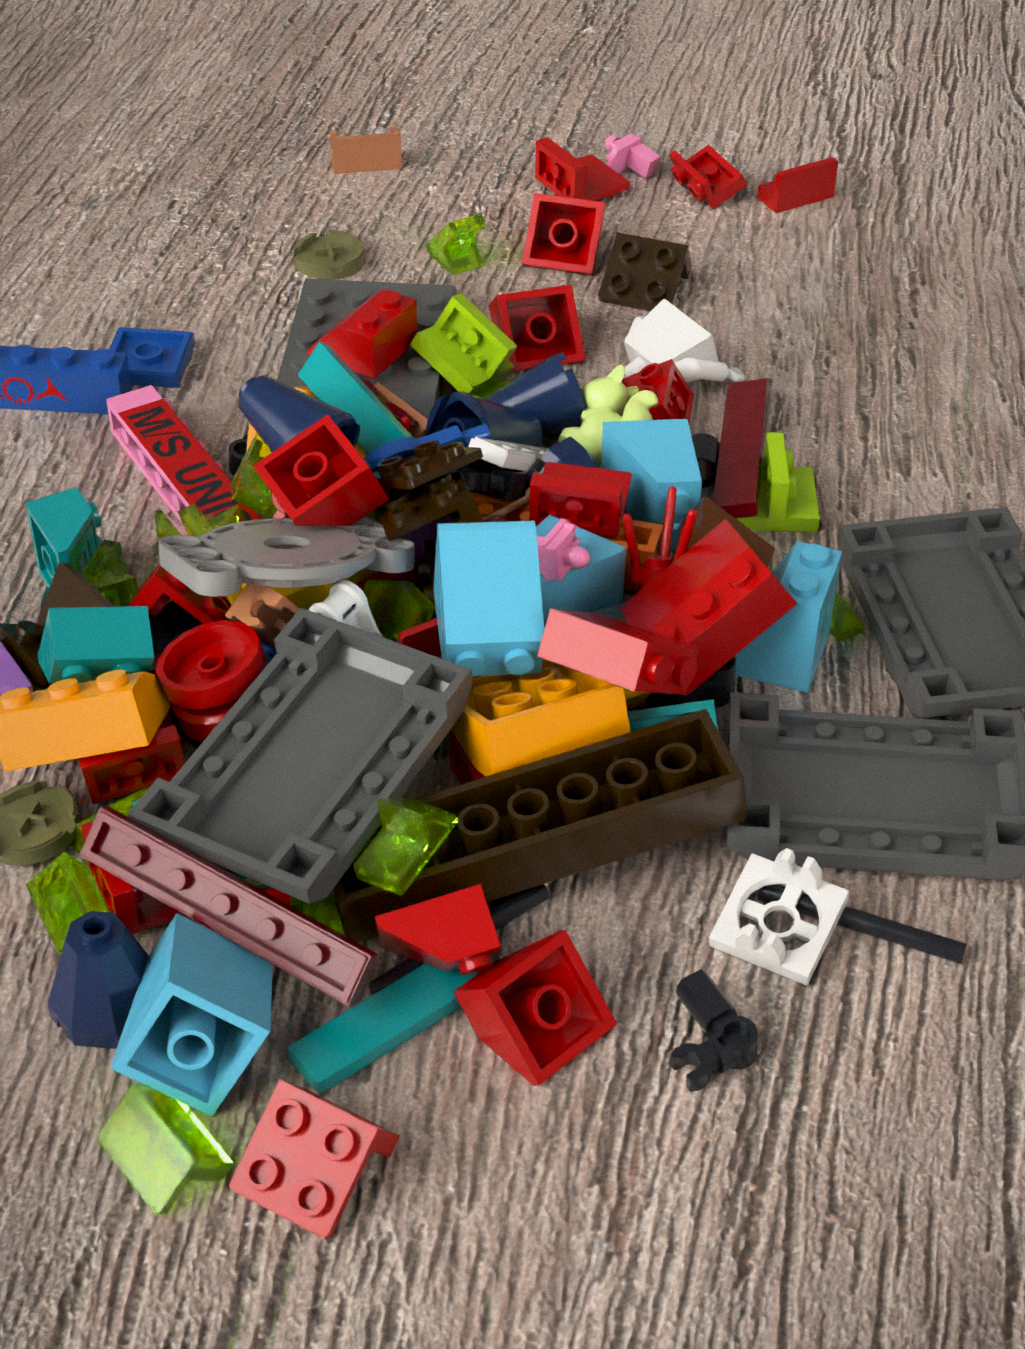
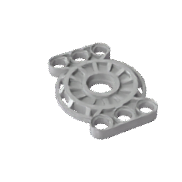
[159,516,415,597]

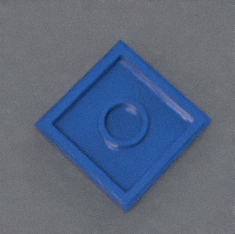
[109,327,195,388]

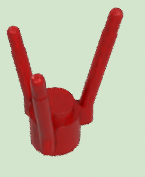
[623,486,697,591]

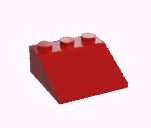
[620,519,798,696]

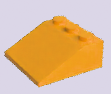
[451,658,630,776]
[0,669,171,772]

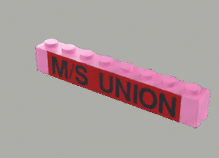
[106,385,262,537]

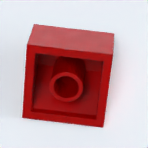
[489,285,585,373]
[307,289,417,379]
[253,414,389,526]

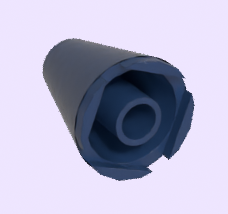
[485,351,586,436]
[239,375,360,452]
[426,392,542,473]

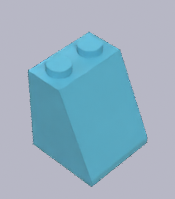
[600,419,702,551]
[536,515,626,629]
[433,521,544,677]
[735,541,842,693]
[111,913,273,1117]

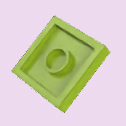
[410,293,517,395]
[736,432,820,532]

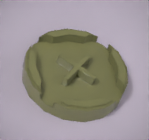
[293,230,366,280]
[0,781,82,866]

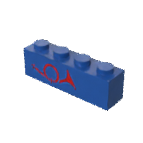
[0,345,132,414]

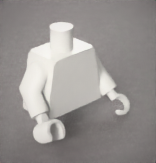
[623,299,745,382]

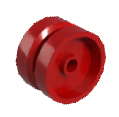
[156,620,268,741]

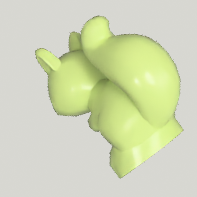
[558,364,658,468]

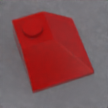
[521,193,606,276]
[375,884,501,976]
[453,930,617,1086]

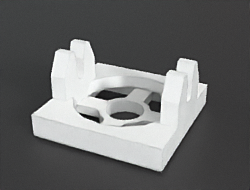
[709,848,849,986]

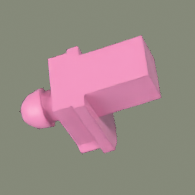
[605,133,661,179]
[537,518,590,581]

